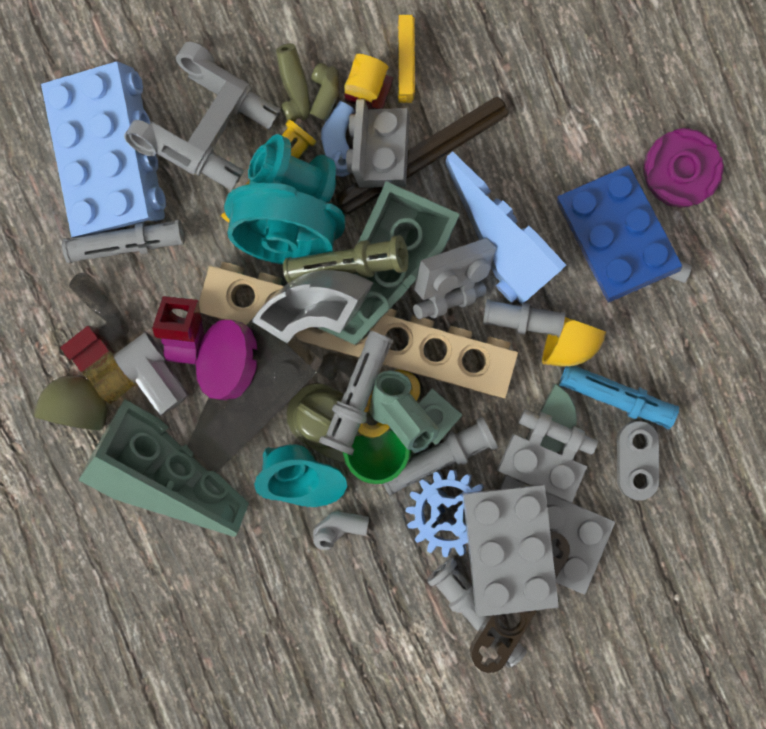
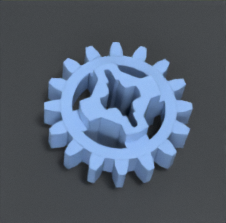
[406,470,484,557]

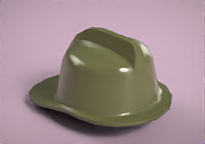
[287,384,376,462]

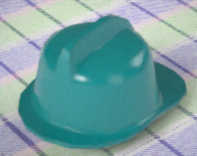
[254,444,347,507]

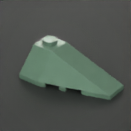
[319,181,460,345]
[79,399,249,537]

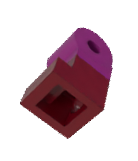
[152,296,204,365]

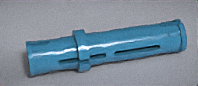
[559,366,679,430]

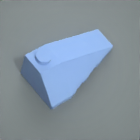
[445,152,566,304]

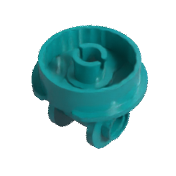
[224,134,346,264]

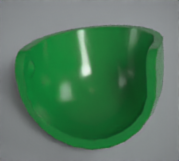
[343,430,412,484]

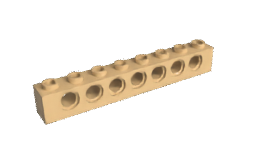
[199,262,518,399]

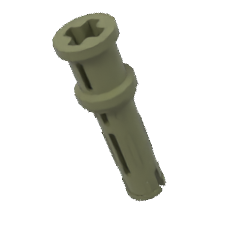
[283,235,409,283]

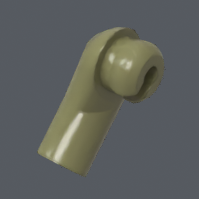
[309,63,339,121]

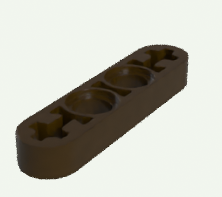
[470,530,570,673]

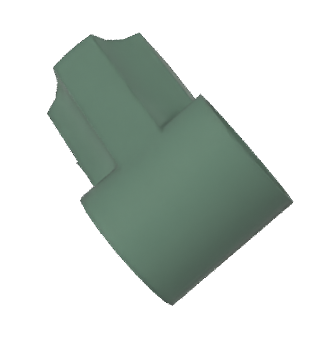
[369,370,439,453]

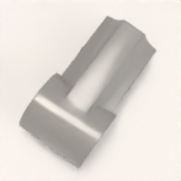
[113,332,190,415]

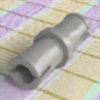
[483,299,565,337]

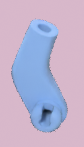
[321,101,356,177]

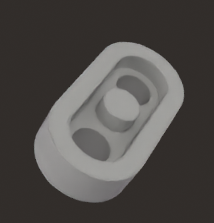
[617,421,659,500]

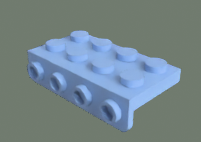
[41,61,166,237]

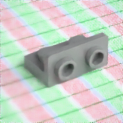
[346,99,410,188]

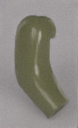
[276,43,310,122]

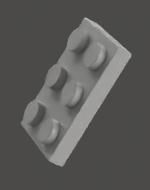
[499,475,615,595]
[462,484,559,617]

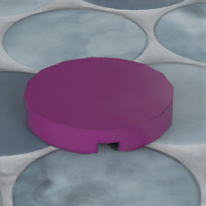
[643,128,724,208]
[196,320,257,401]

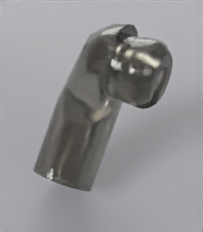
[317,352,358,380]

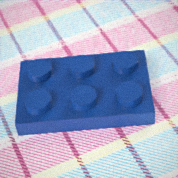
[557,165,683,303]

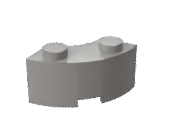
[252,270,373,343]

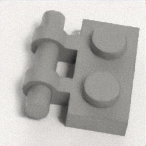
[413,238,496,319]
[497,409,598,503]

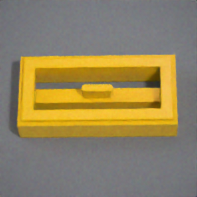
[398,15,415,103]

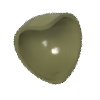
[33,375,107,430]

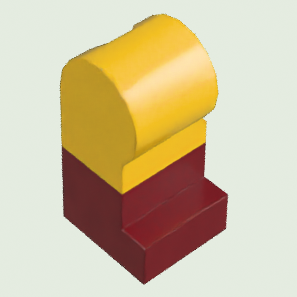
[344,54,394,109]

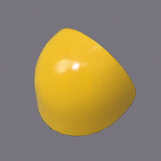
[542,317,606,366]

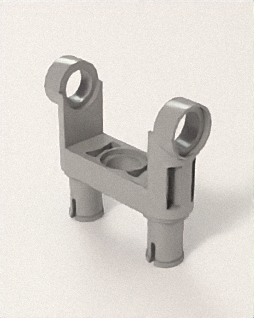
[124,41,281,191]

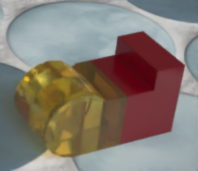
[60,325,136,404]

